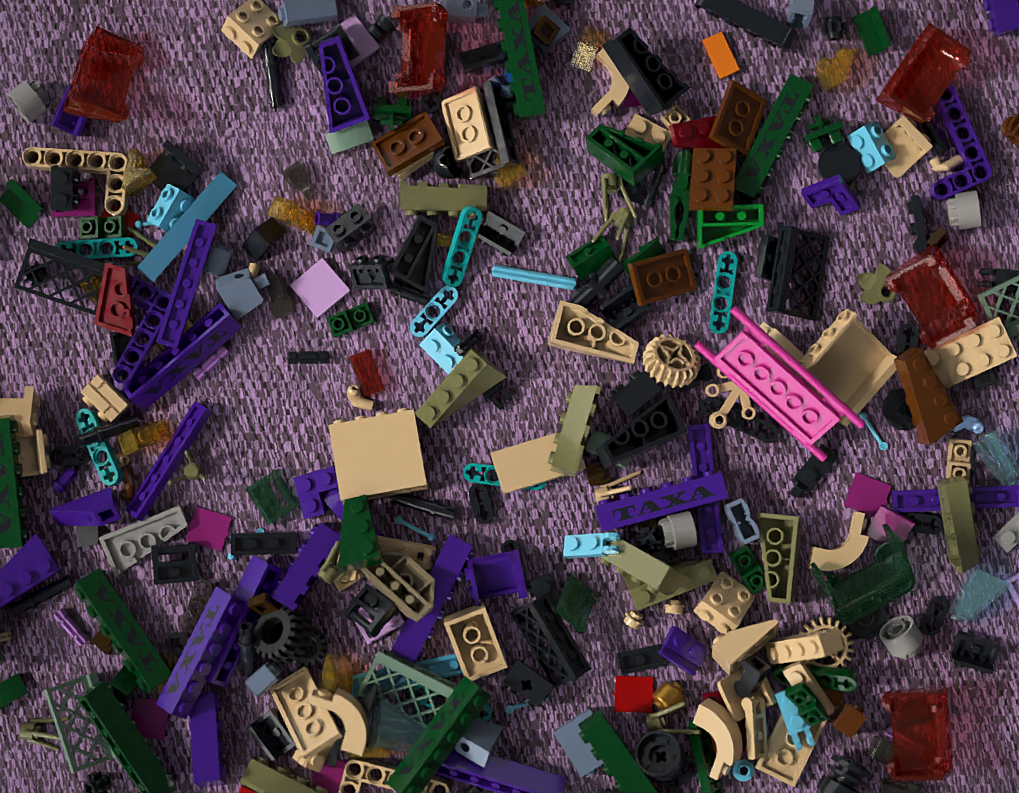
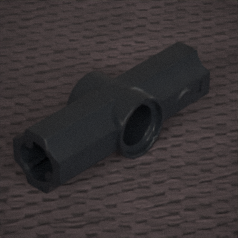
[566,256,625,309]

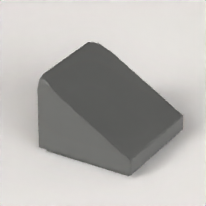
[76,526,101,547]

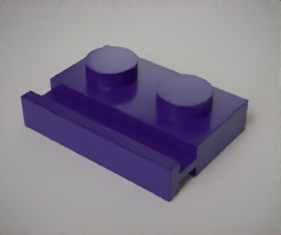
[658,626,709,676]

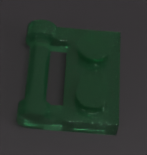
[246,468,301,525]
[555,575,598,634]

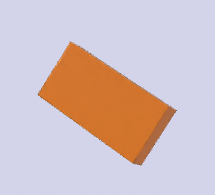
[702,31,740,79]

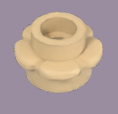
[664,600,685,614]
[624,610,644,629]

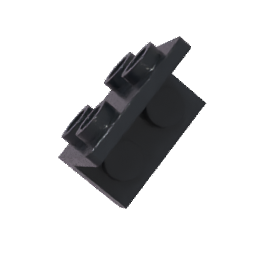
[143,139,203,192]

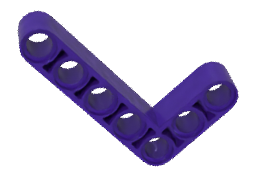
[929,84,992,201]
[112,274,171,390]

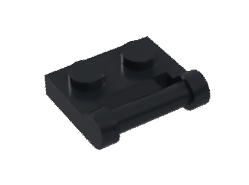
[303,22,360,77]
[617,165,667,209]
[151,541,198,585]
[344,583,397,637]

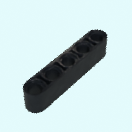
[695,0,797,53]

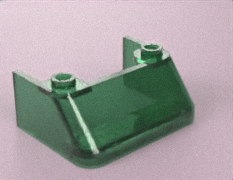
[810,523,915,625]

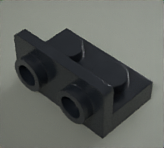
[348,255,394,290]

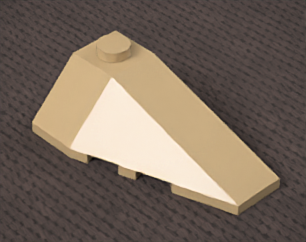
[547,301,639,364]

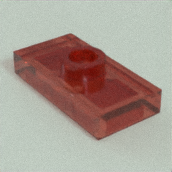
[349,349,385,397]

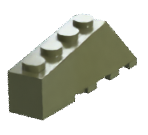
[400,181,487,217]
[414,348,507,428]
[548,385,602,478]
[936,475,981,574]
[756,512,803,604]
[599,531,690,596]
[622,558,718,611]
[240,755,328,793]

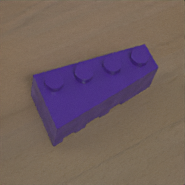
[319,34,371,133]
[271,522,341,611]
[0,533,61,610]
[189,692,226,788]

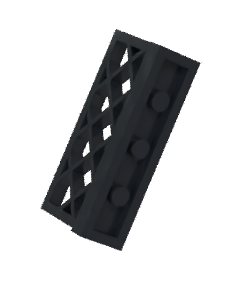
[465,80,520,180]
[766,226,830,321]
[14,238,105,315]
[510,593,591,687]

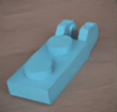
[563,532,621,559]
[774,690,815,751]

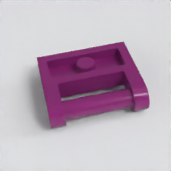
[52,178,97,218]

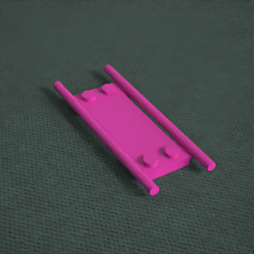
[694,305,866,462]

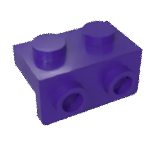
[51,86,96,137]

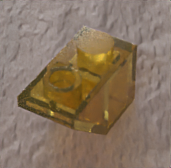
[813,47,856,92]
[267,196,317,235]
[117,419,171,456]

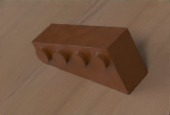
[894,348,963,445]

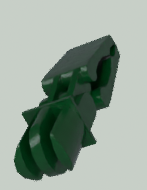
[668,150,693,243]

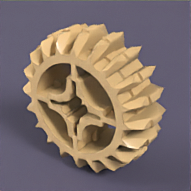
[643,334,701,388]
[798,617,854,668]

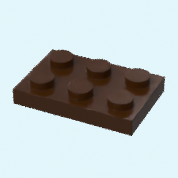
[708,80,768,158]
[370,111,445,177]
[689,148,737,211]
[628,248,697,306]

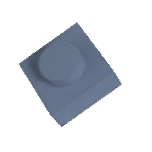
[310,225,335,254]

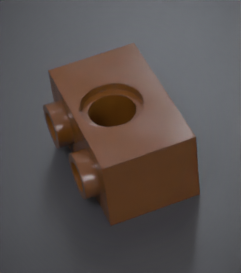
[828,701,867,739]

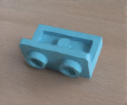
[847,121,896,174]
[147,184,196,232]
[419,323,470,375]

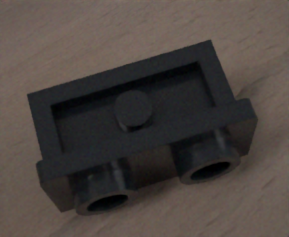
[325,204,377,254]
[476,209,527,257]
[754,234,778,282]
[600,284,653,332]
[950,630,1001,674]
[247,707,296,762]

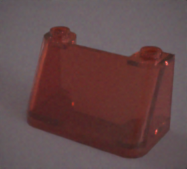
[388,2,448,98]
[875,22,973,124]
[63,26,145,123]
[885,243,978,349]
[882,687,953,781]

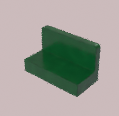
[852,5,891,57]
[0,178,46,228]
[565,235,618,283]

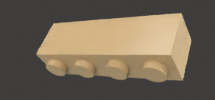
[764,628,844,665]

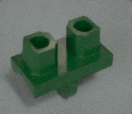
[372,97,412,131]
[803,115,843,153]

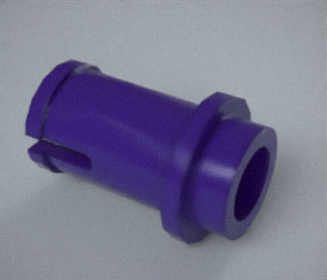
[314,211,342,226]
[51,466,78,494]

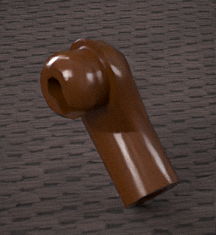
[119,468,135,501]

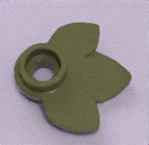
[271,24,310,64]
[858,263,897,305]

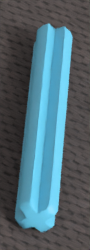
[492,265,577,290]

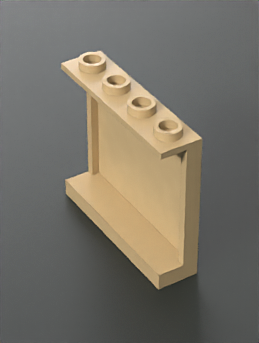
[791,309,897,427]
[328,408,428,504]

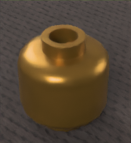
[653,681,685,713]

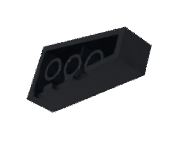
[602,27,690,117]
[596,393,687,469]

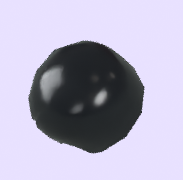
[432,146,462,179]

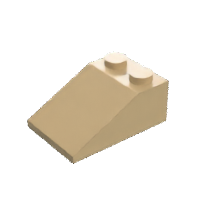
[443,602,507,681]
[712,619,779,675]

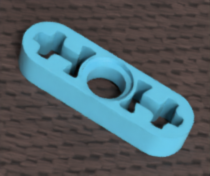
[410,286,458,337]

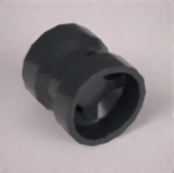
[366,14,396,44]

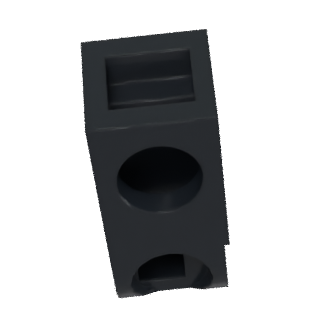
[734,653,771,698]

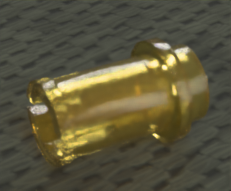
[435,232,462,248]

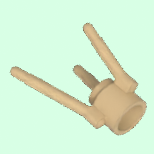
[594,471,642,506]

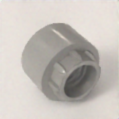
[6,80,50,124]
[947,190,981,230]
[658,510,697,551]
[879,615,923,659]

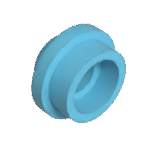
[732,759,754,781]

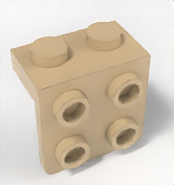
[221,0,283,59]
[884,115,933,178]
[0,386,40,437]
[16,429,50,477]
[693,572,755,634]
[717,668,777,722]

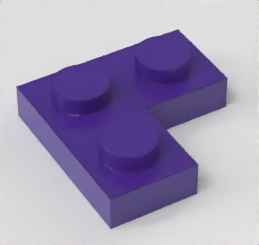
[801,174,861,216]
[294,466,339,519]

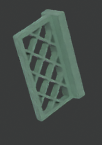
[977,275,1019,338]
[357,646,457,729]
[44,672,116,774]

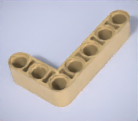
[22,147,131,216]
[339,757,449,793]

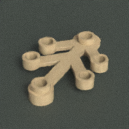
[705,368,756,429]

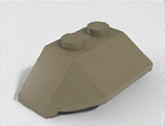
[360,552,436,622]

